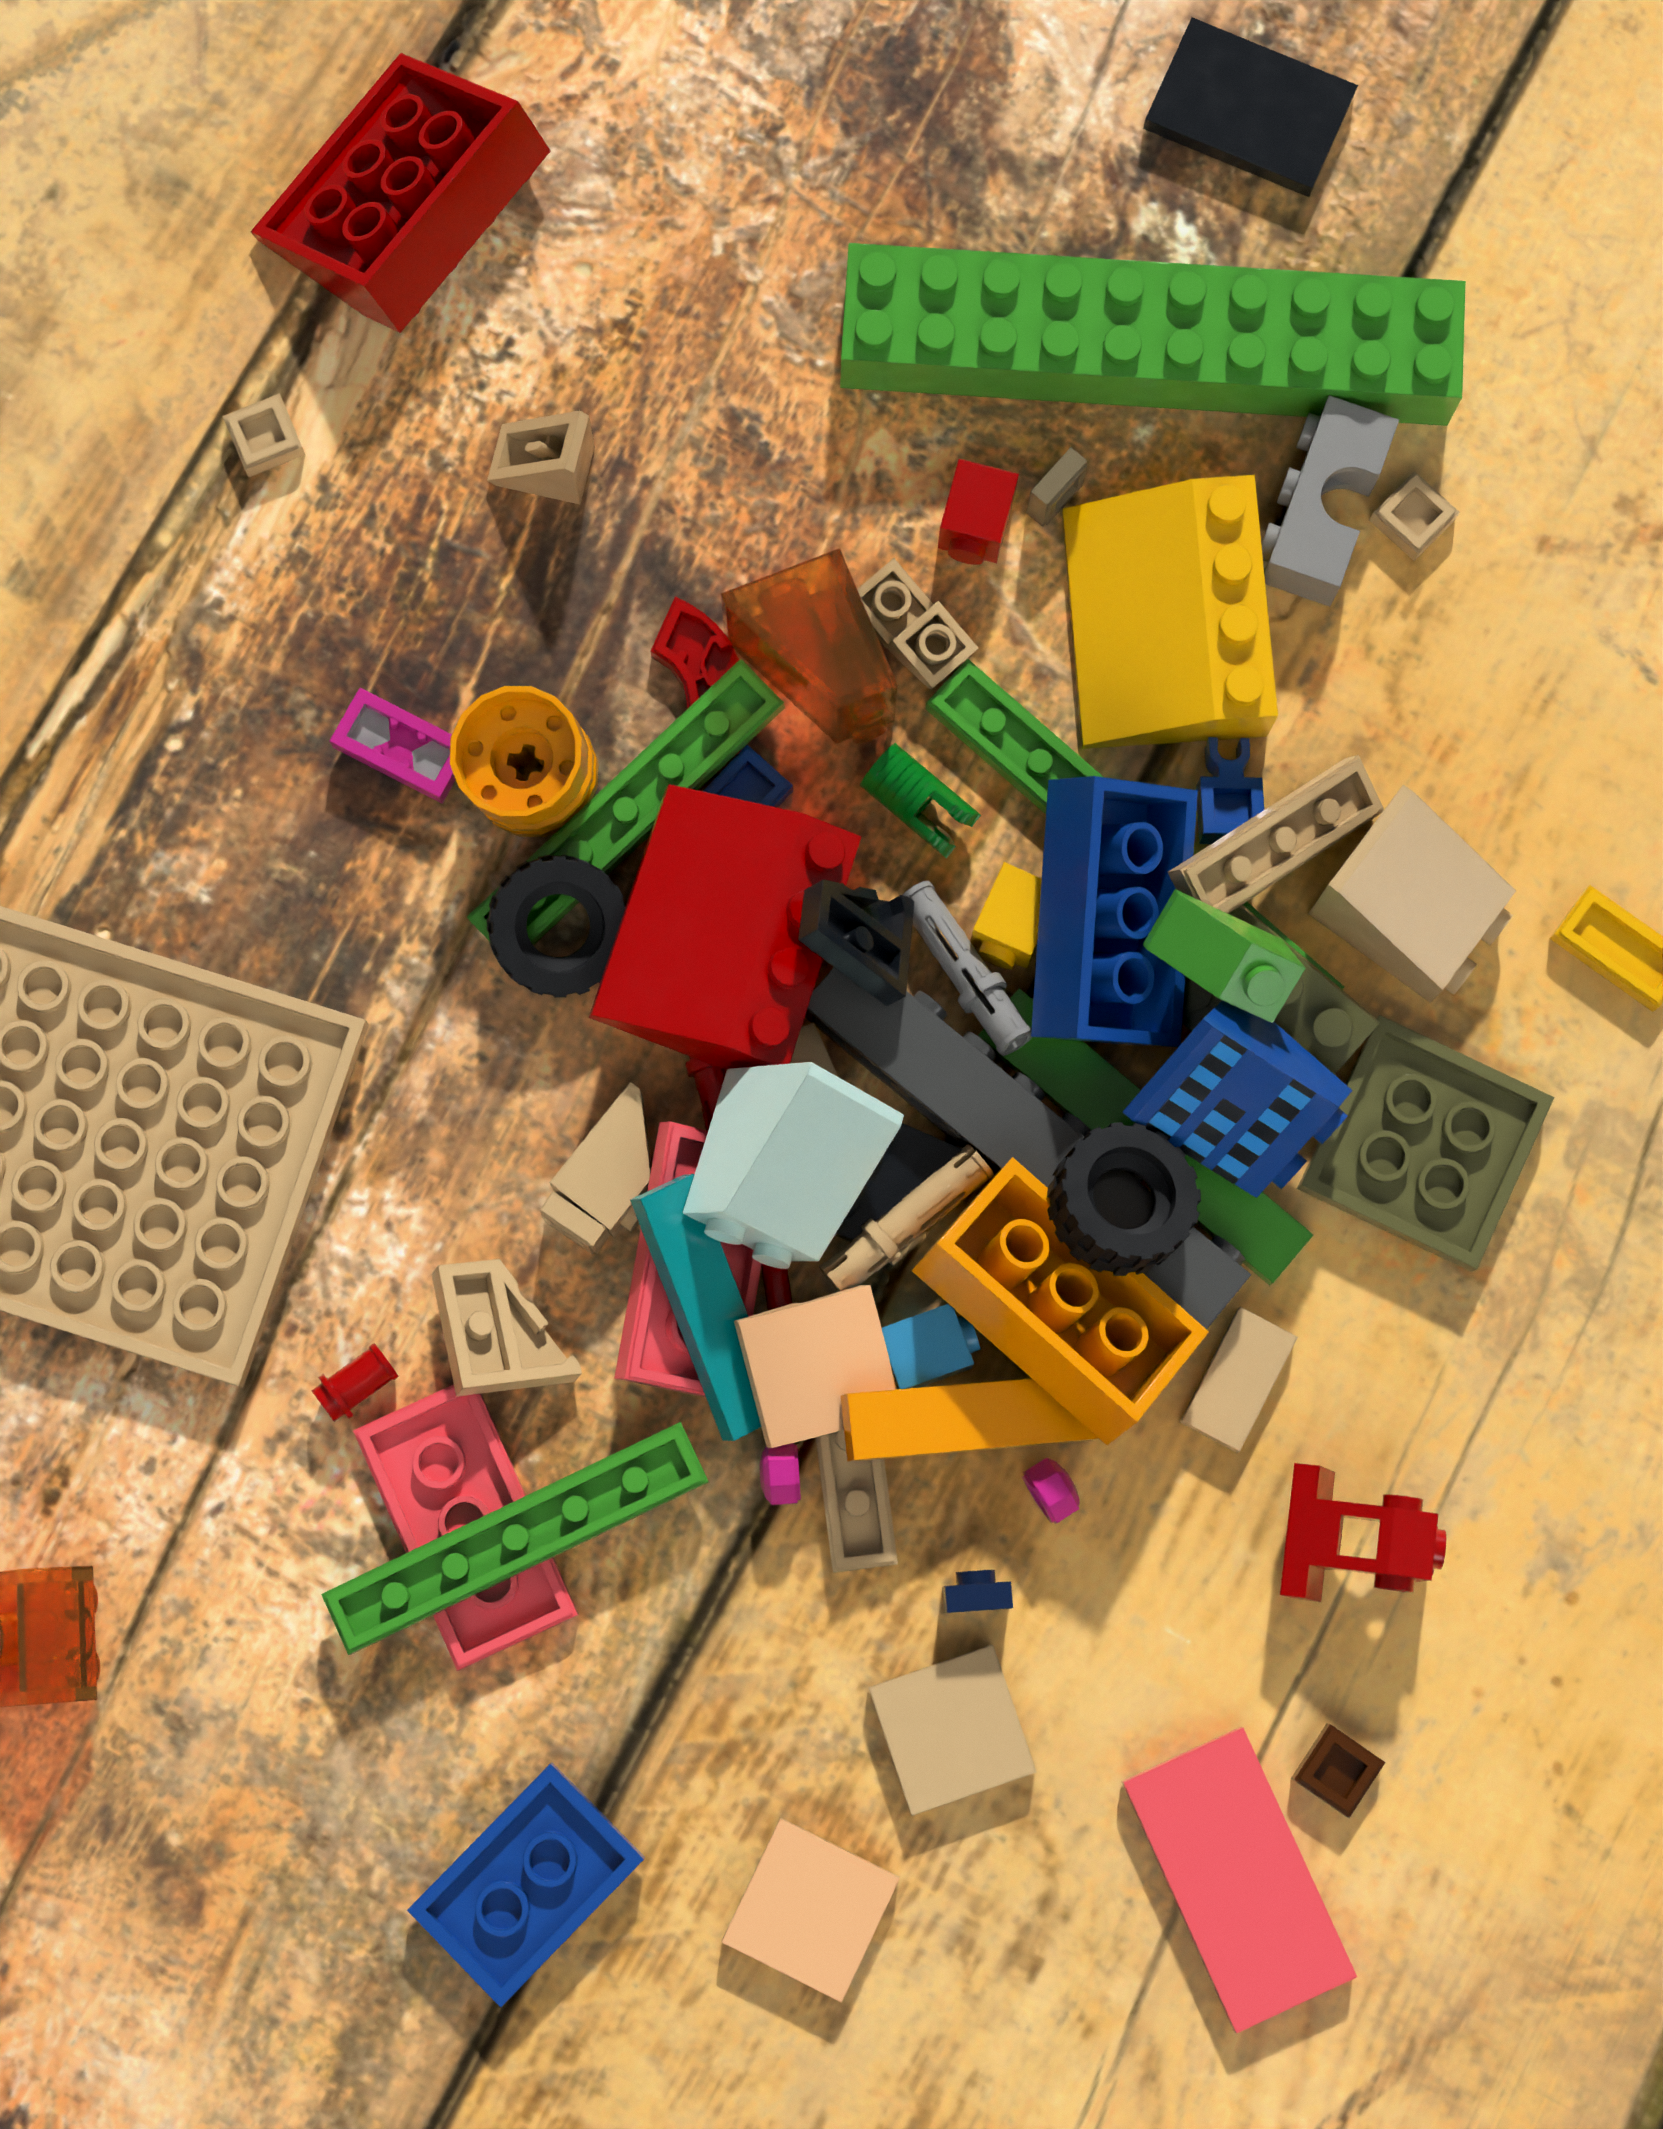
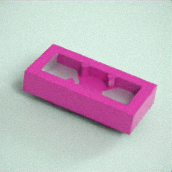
[329,688,456,804]

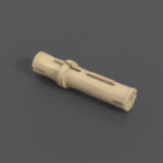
[819,1144,994,1292]

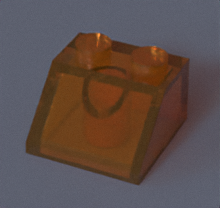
[0,1566,100,1707]

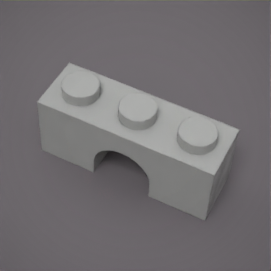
[1261,395,1399,607]

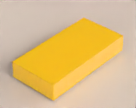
[1549,885,1663,1012]

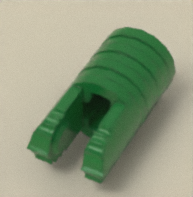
[860,743,981,858]

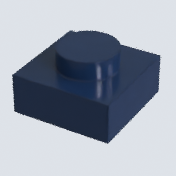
[942,1569,1013,1613]

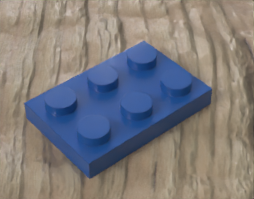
[407,1763,645,2007]

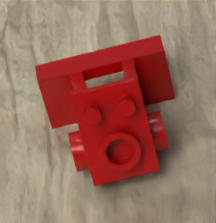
[1280,1463,1447,1602]

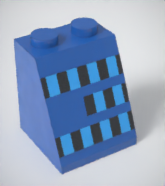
[1123,1000,1353,1198]

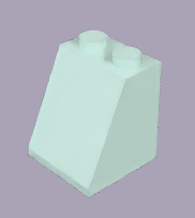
[683,1062,904,1269]

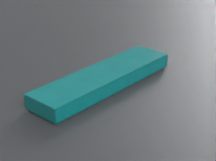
[630,1174,761,1441]

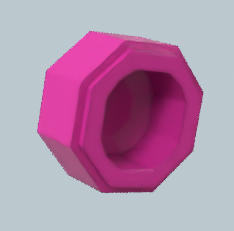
[759,1443,801,1505]
[1022,1458,1080,1524]

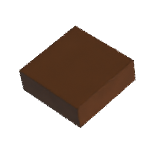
[1291,1723,1385,1818]

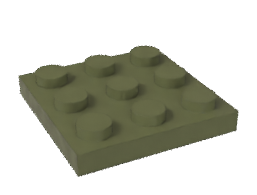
[1297,1015,1555,1272]

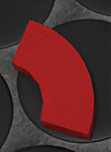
[650,596,746,757]

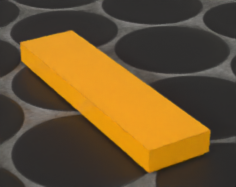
[841,1379,1099,1462]

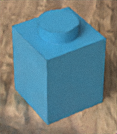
[882,1304,981,1389]

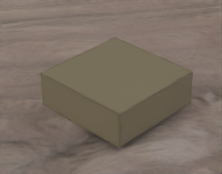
[1026,447,1087,527]

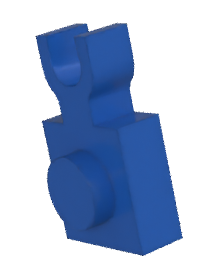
[1196,737,1264,844]

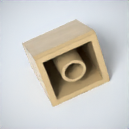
[1308,785,1516,1003]

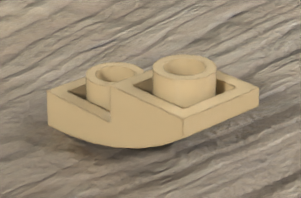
[844,558,979,690]

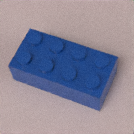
[1031,776,1198,1047]

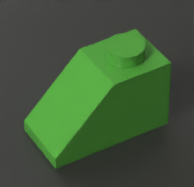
[1143,889,1306,1023]

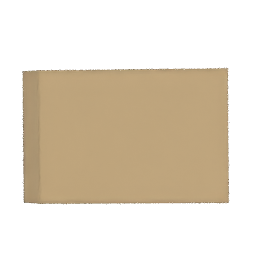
[487,410,595,505]

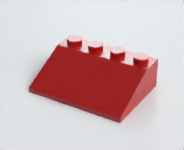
[250,53,551,333]
[588,784,862,1070]

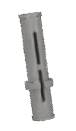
[902,881,1032,1056]

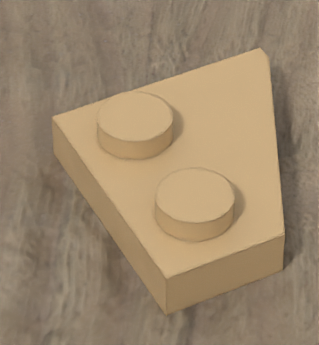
[432,1259,582,1397]

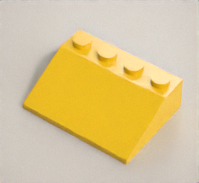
[1062,475,1278,749]

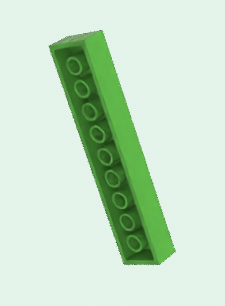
[840,243,1466,426]

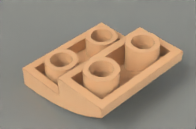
[734,1285,897,1448]

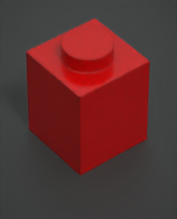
[938,459,1019,565]

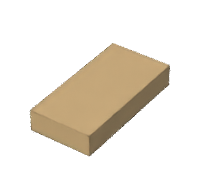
[1180,1307,1298,1453]

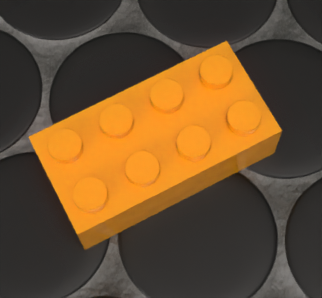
[911,1157,1209,1445]

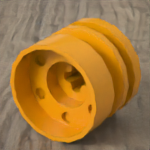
[450,686,599,837]

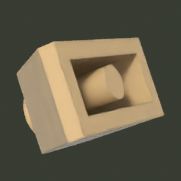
[549,1082,651,1238]

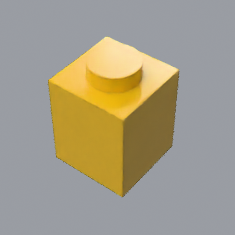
[970,862,1042,969]

